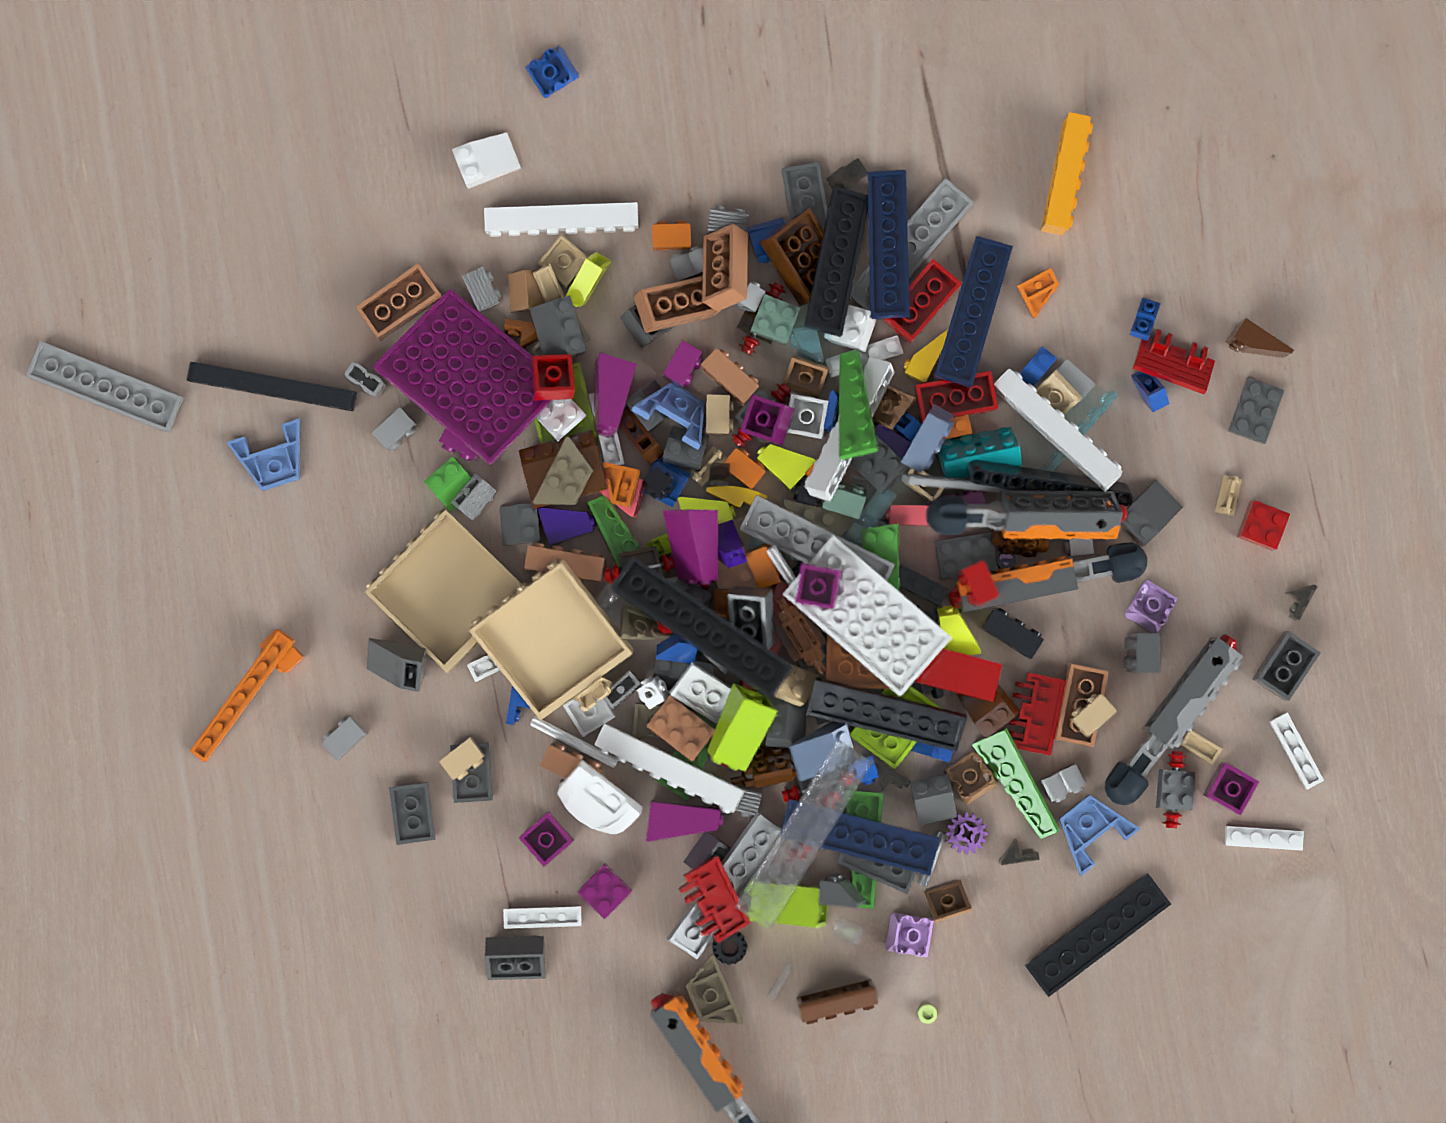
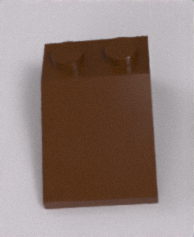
[1226,318,1294,358]
[957,684,1020,738]

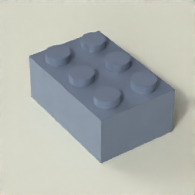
[901,404,954,473]

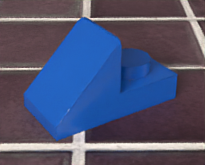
[506,686,530,725]

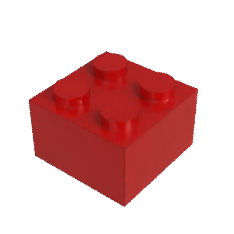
[531,354,575,401]
[1236,500,1290,551]
[957,560,1000,607]

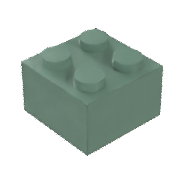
[750,294,800,346]
[822,479,867,519]

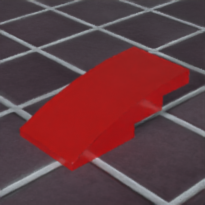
[915,649,1003,702]

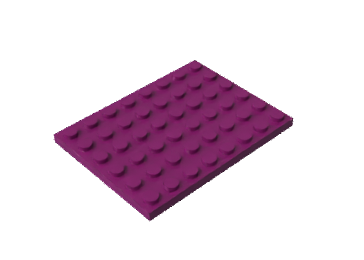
[373,289,552,465]

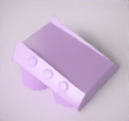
[1125,579,1177,633]
[885,912,934,957]

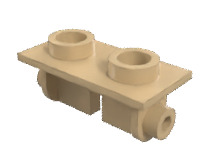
[689,446,727,487]
[1215,475,1242,517]
[573,676,613,712]

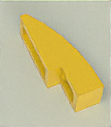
[706,486,767,509]

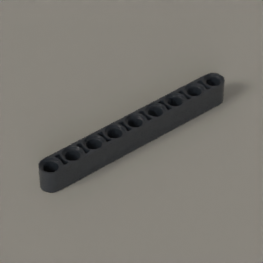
[186,362,357,411]
[967,460,1133,507]

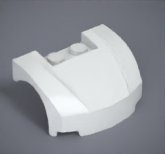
[557,760,643,834]

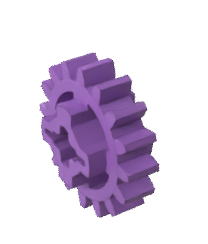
[945,812,988,855]

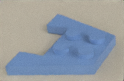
[631,382,705,450]
[226,419,300,491]
[1059,795,1141,876]

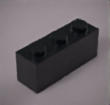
[899,564,949,607]
[981,608,1044,659]

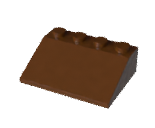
[760,208,824,306]
[519,430,608,509]
[796,979,878,1024]

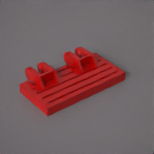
[1132,329,1215,395]
[1007,672,1066,756]
[678,855,750,943]

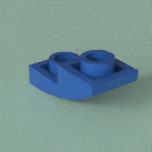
[1130,298,1161,341]

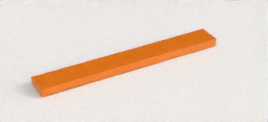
[190,629,295,763]

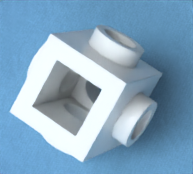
[637,675,670,709]

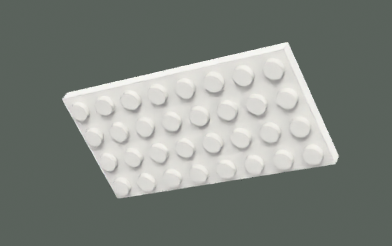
[783,535,952,696]

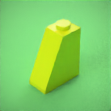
[565,252,612,307]
[757,444,816,490]
[678,497,736,524]
[937,606,981,655]

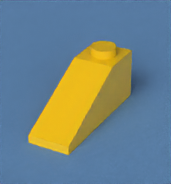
[903,329,948,384]

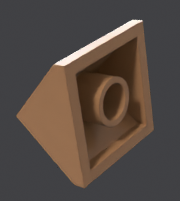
[508,270,546,313]
[783,355,829,398]
[924,880,972,923]

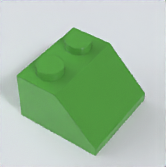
[424,457,471,512]

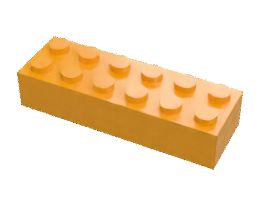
[1040,112,1093,235]

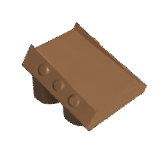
[872,385,917,430]
[944,750,998,805]

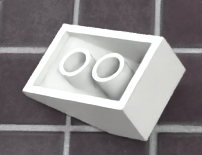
[452,132,521,189]

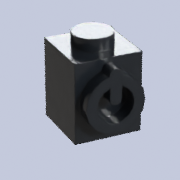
[643,466,675,500]
[793,482,821,506]

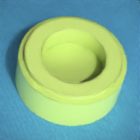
[917,1003,937,1024]

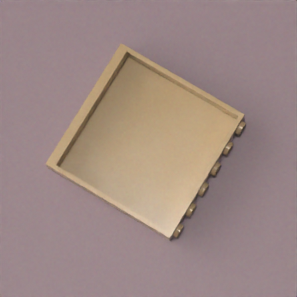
[365,510,522,673]
[469,558,633,721]

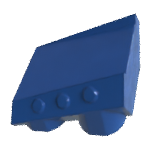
[525,46,579,99]
[747,218,785,264]
[824,390,839,432]
[644,458,691,507]

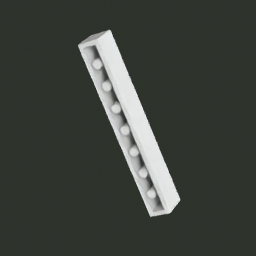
[484,202,639,237]
[805,357,895,501]
[994,368,1122,492]
[594,724,745,814]

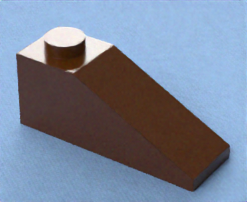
[619,407,664,465]

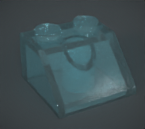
[789,327,825,365]

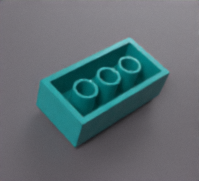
[938,427,1022,478]

